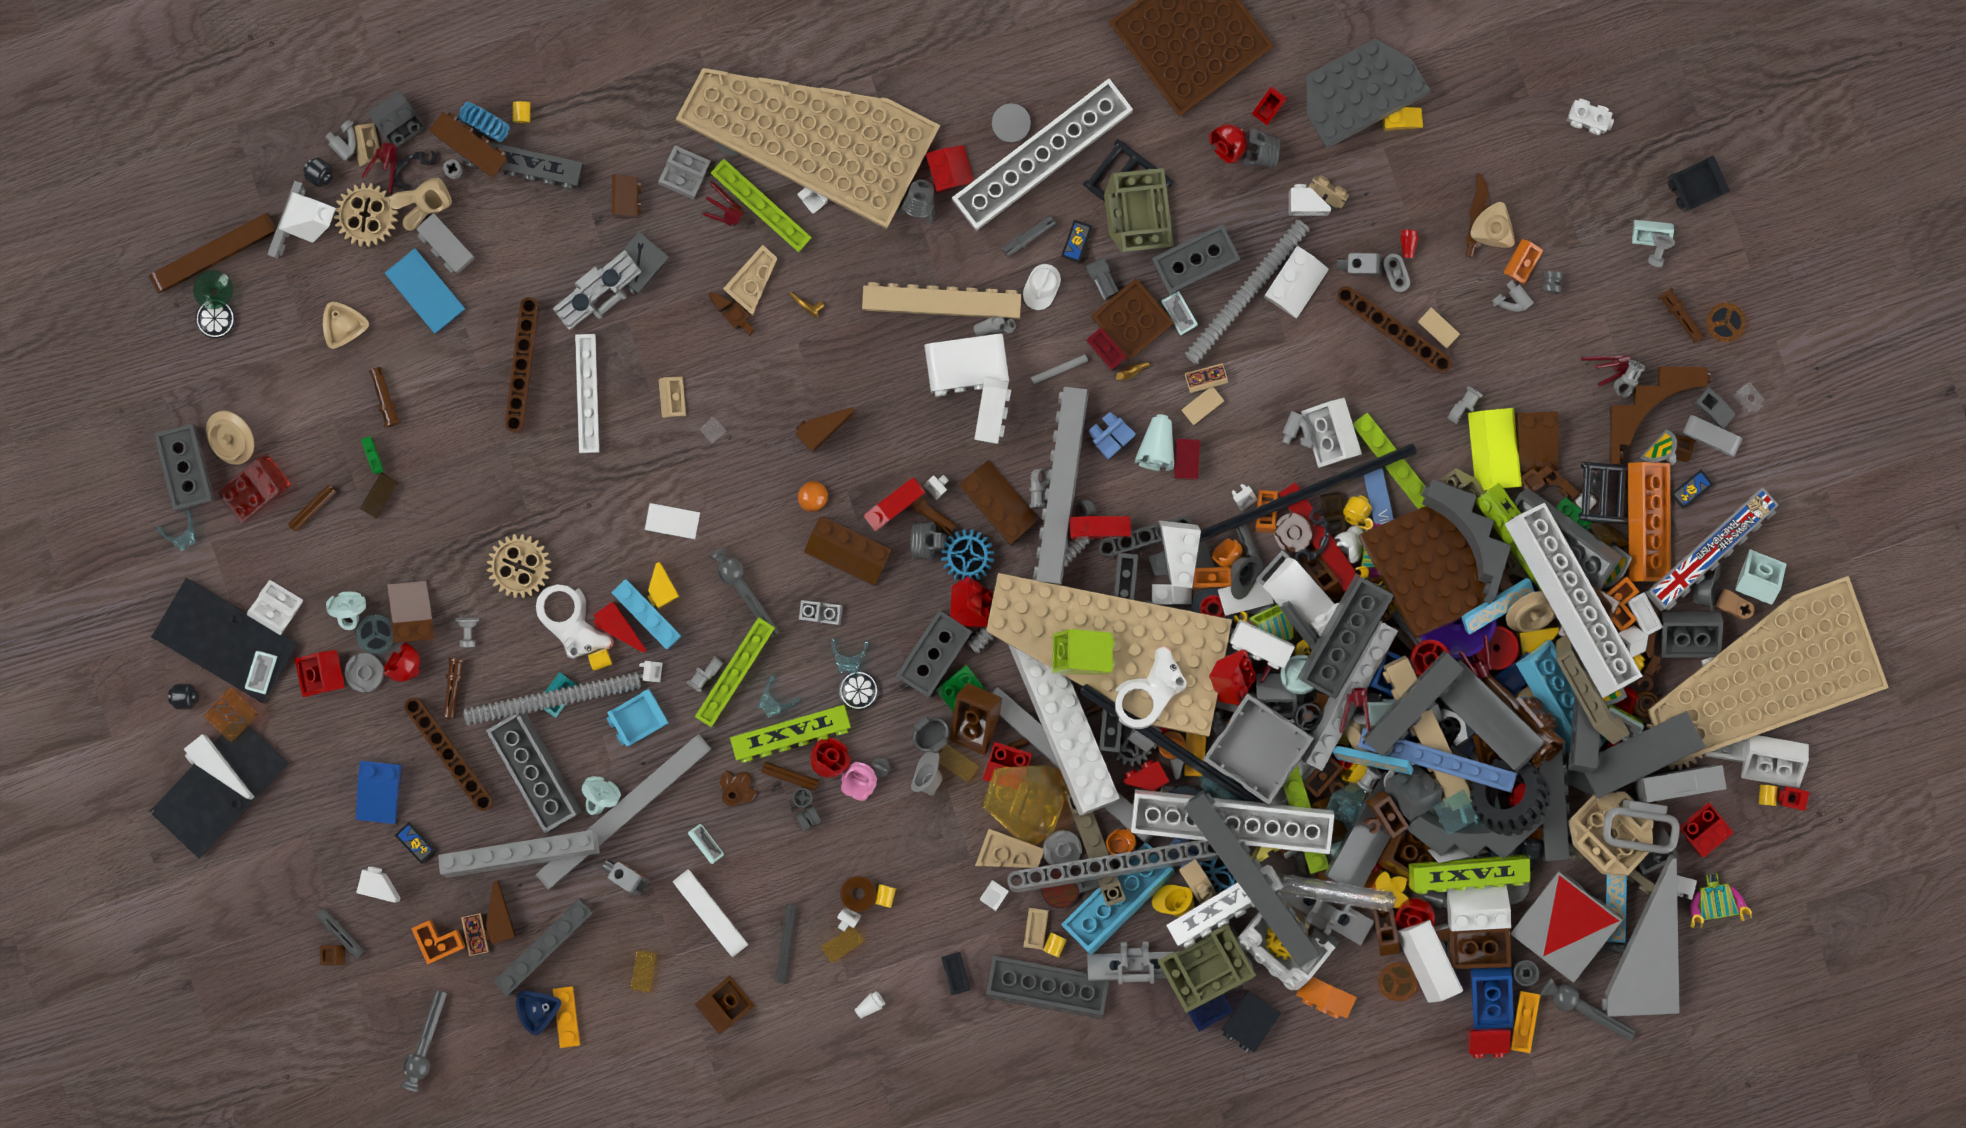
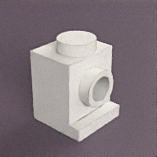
[1677,875,1697,900]

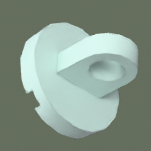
[326,591,366,630]
[1280,655,1314,694]
[582,776,621,815]

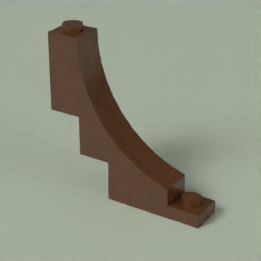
[1609,366,1711,465]

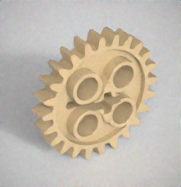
[334,183,398,247]
[487,534,551,598]

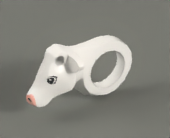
[536,584,614,659]
[1115,646,1187,729]

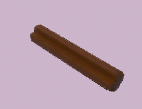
[288,485,336,531]
[761,762,819,791]

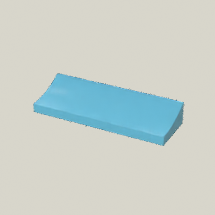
[1516,640,1607,755]
[1061,843,1176,956]

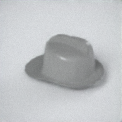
[911,752,943,796]

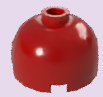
[1209,124,1248,164]
[1410,639,1450,676]
[383,642,420,682]
[810,738,851,778]
[1395,897,1435,929]

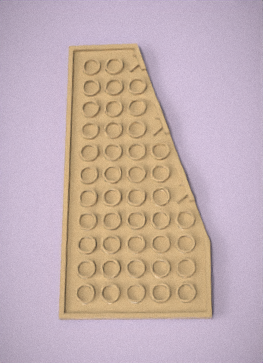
[676,68,940,229]
[986,573,1232,737]
[1648,576,1889,766]

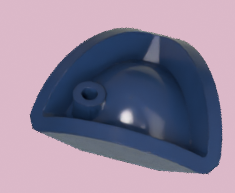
[516,991,561,1036]

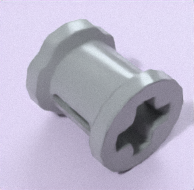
[443,159,463,179]
[1357,766,1383,792]

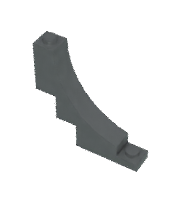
[1421,479,1511,604]
[1406,812,1545,859]

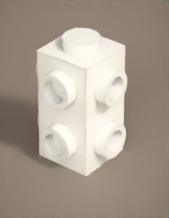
[1567,99,1614,135]

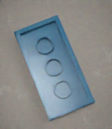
[385,248,465,334]

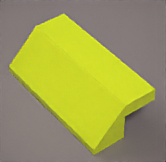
[1468,408,1522,491]

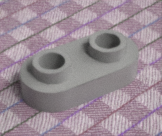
[1383,254,1410,292]

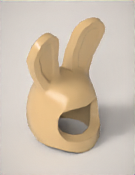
[388,177,452,231]

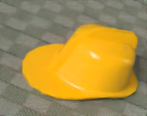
[1152,885,1195,917]

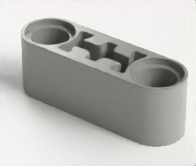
[1682,415,1742,457]

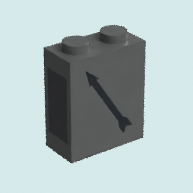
[621,232,670,294]

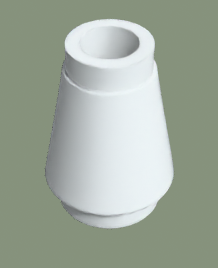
[855,992,885,1019]

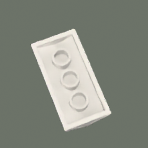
[1397,920,1463,1003]

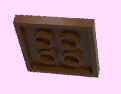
[1091,278,1174,361]

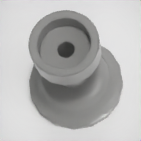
[1648,233,1675,267]
[456,617,479,647]

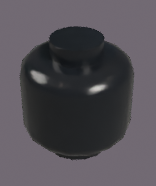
[303,158,333,187]
[168,684,199,710]

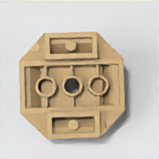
[1569,791,1653,877]

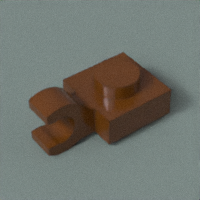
[722,301,755,336]
[1521,463,1555,492]
[1545,470,1579,499]
[1638,655,1662,691]

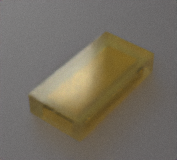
[939,745,979,783]
[821,927,865,963]
[631,950,657,993]

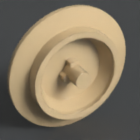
[206,411,254,465]
[1506,591,1556,632]

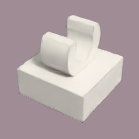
[924,475,949,500]
[1232,484,1258,511]
[638,661,662,682]
[837,906,862,932]

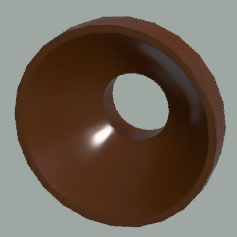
[840,876,876,912]

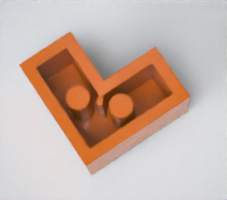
[1605,577,1639,633]
[411,920,466,965]
[1296,976,1357,1019]

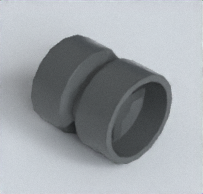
[1511,959,1540,986]

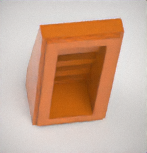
[1255,490,1278,533]

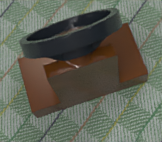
[1294,692,1330,730]

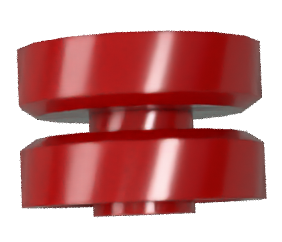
[1475,626,1519,670]

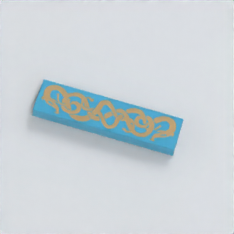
[1461,578,1534,634]
[1333,746,1413,775]
[1606,875,1627,942]

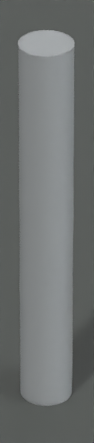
[1031,354,1088,384]

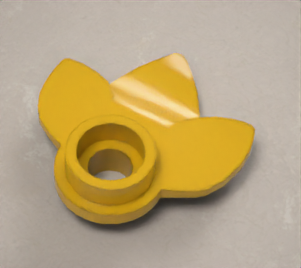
[1372,871,1409,908]

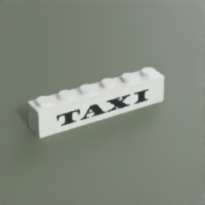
[1166,865,1283,948]

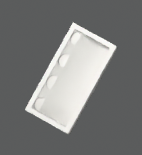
[1262,558,1335,636]

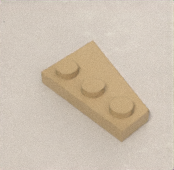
[723,245,777,315]
[975,829,1043,868]

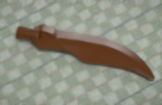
[1465,173,1489,258]

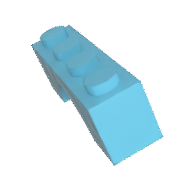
[611,579,682,650]

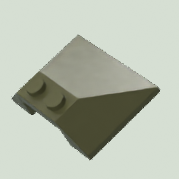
[1104,168,1173,252]
[1158,924,1256,1013]

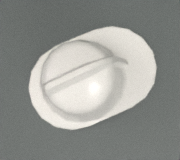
[1023,264,1061,310]

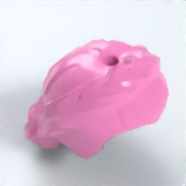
[841,762,877,801]

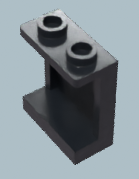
[1667,155,1730,213]
[1221,990,1281,1053]

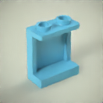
[606,689,669,747]

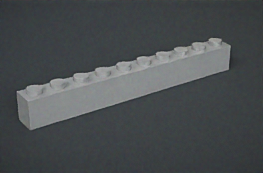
[1034,387,1089,586]

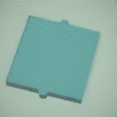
[1433,790,1479,835]

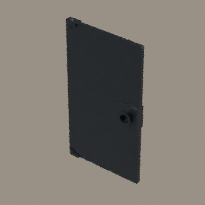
[151,578,298,704]
[149,716,289,859]

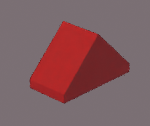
[1251,86,1287,125]

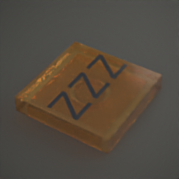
[203,687,259,743]

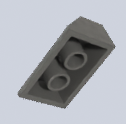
[1660,611,1723,658]

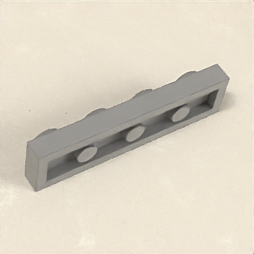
[267,181,306,259]

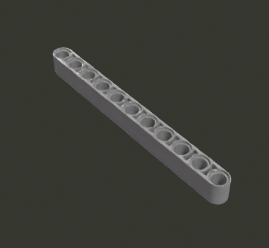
[992,687,1154,844]
[536,734,711,890]
[1008,840,1219,892]

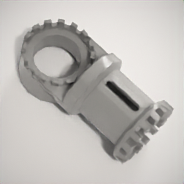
[1614,360,1646,398]
[1447,386,1483,424]
[1029,469,1050,508]
[687,657,724,693]

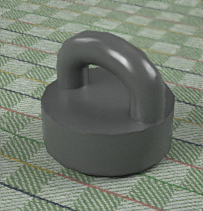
[1076,499,1097,517]
[871,758,890,777]

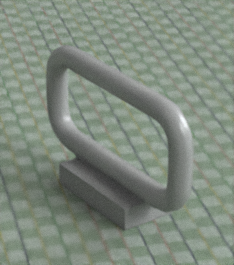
[1603,799,1680,854]

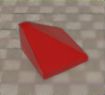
[1616,687,1638,714]

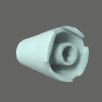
[1135,414,1174,471]

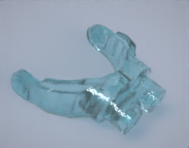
[157,509,197,551]
[831,638,868,674]
[757,675,799,717]

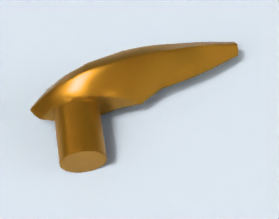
[789,292,825,318]
[1115,362,1150,381]

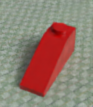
[863,477,926,531]
[1070,516,1131,540]
[593,602,647,653]

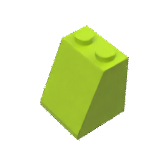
[1052,629,1115,675]

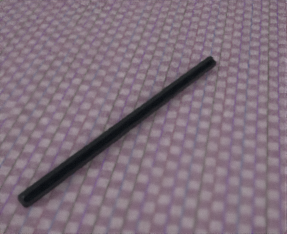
[1199,444,1417,542]
[1080,684,1266,803]

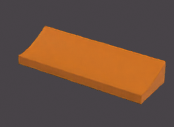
[1628,462,1671,582]

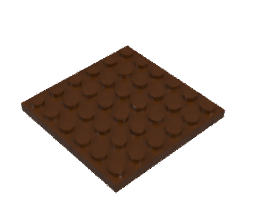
[1109,0,1274,117]
[1358,506,1514,639]

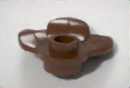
[720,771,757,807]

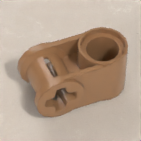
[1714,588,1754,620]

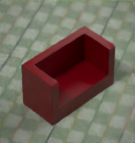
[1086,327,1127,371]
[1174,438,1200,480]

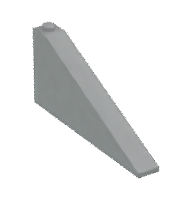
[1602,854,1679,1017]

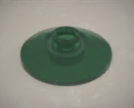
[193,270,233,309]

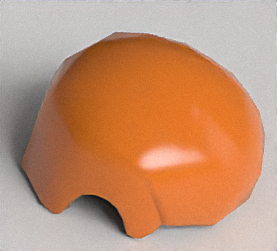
[797,481,828,512]
[1212,538,1243,567]
[1106,829,1136,855]

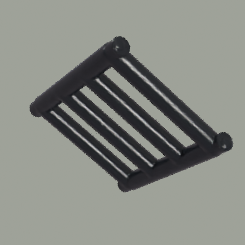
[1083,139,1175,202]
[1578,462,1629,525]

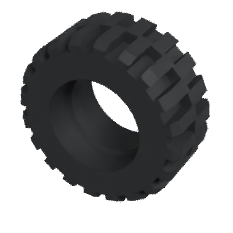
[1470,758,1550,836]

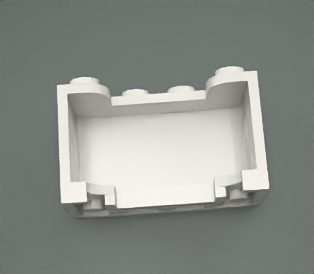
[924,334,1009,397]
[1238,912,1335,990]

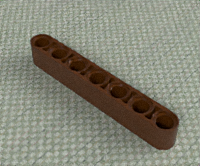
[149,213,277,294]
[1336,286,1451,374]
[505,297,539,433]
[404,698,494,811]

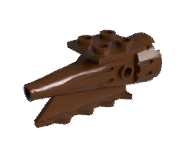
[1482,674,1566,768]

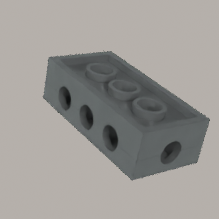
[1151,224,1240,296]
[154,424,215,511]
[896,610,972,698]

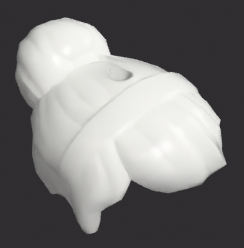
[1334,526,1364,563]

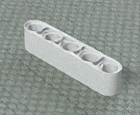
[673,869,748,957]

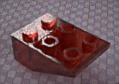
[218,454,291,524]

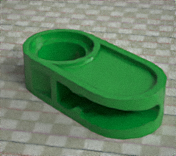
[361,435,384,475]

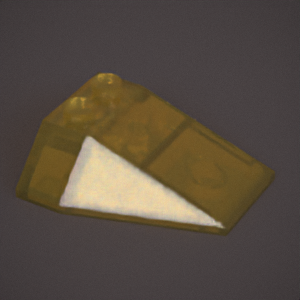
[982,765,1067,845]

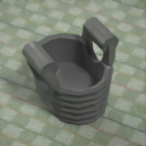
[1243,128,1281,168]
[898,180,935,223]
[910,522,948,561]
[912,716,949,753]

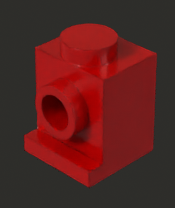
[1777,786,1810,811]

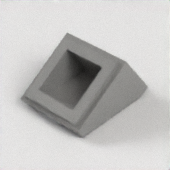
[1170,758,1184,779]

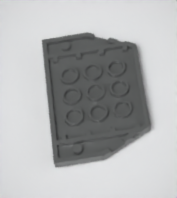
[1306,38,1431,149]

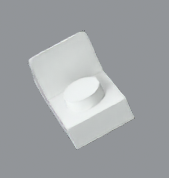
[1152,584,1192,604]

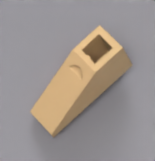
[1179,859,1217,905]

